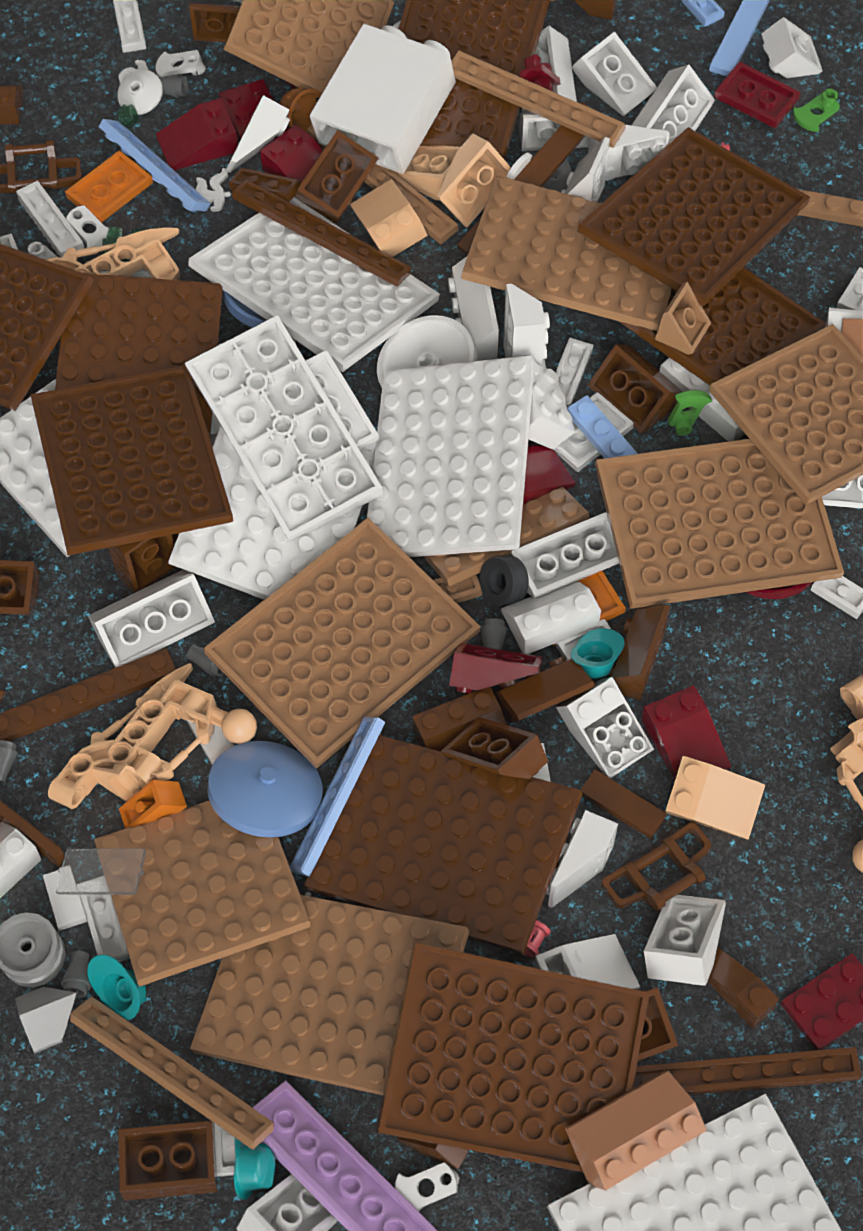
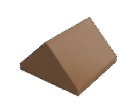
[655,282,711,355]

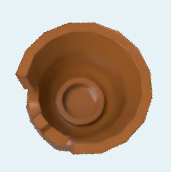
[279,86,322,133]

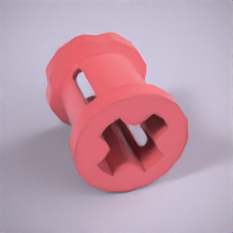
[524,920,551,958]

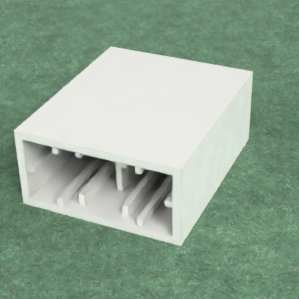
[310,24,455,174]

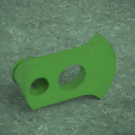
[793,89,840,132]
[668,390,713,436]

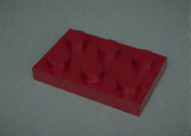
[714,62,801,129]
[219,79,288,141]
[781,953,863,1050]

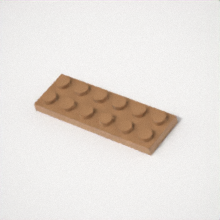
[425,487,590,587]

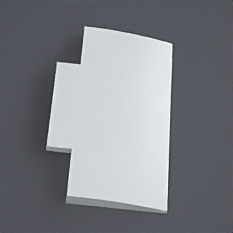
[185,315,382,540]

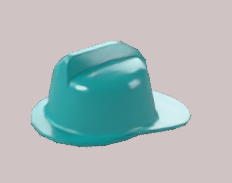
[570,628,625,679]
[87,955,147,1021]
[234,1138,275,1200]

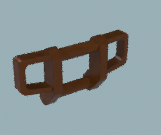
[0,140,82,194]
[601,822,712,911]

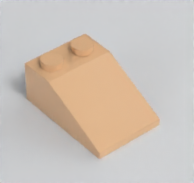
[437,134,511,228]
[392,146,460,200]
[350,179,427,257]
[666,756,765,840]

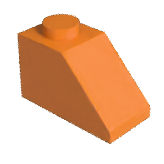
[119,780,187,829]

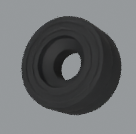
[480,555,529,606]

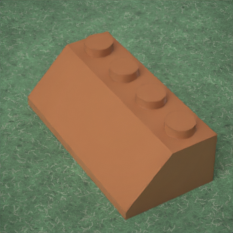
[565,1070,707,1191]

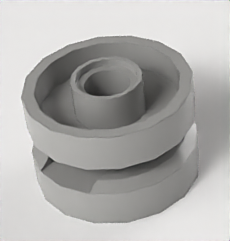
[0,913,66,988]

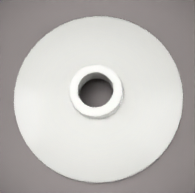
[118,70,163,115]

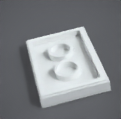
[554,392,634,472]

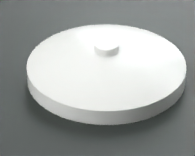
[377,315,477,387]

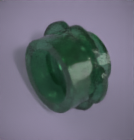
[118,104,139,128]

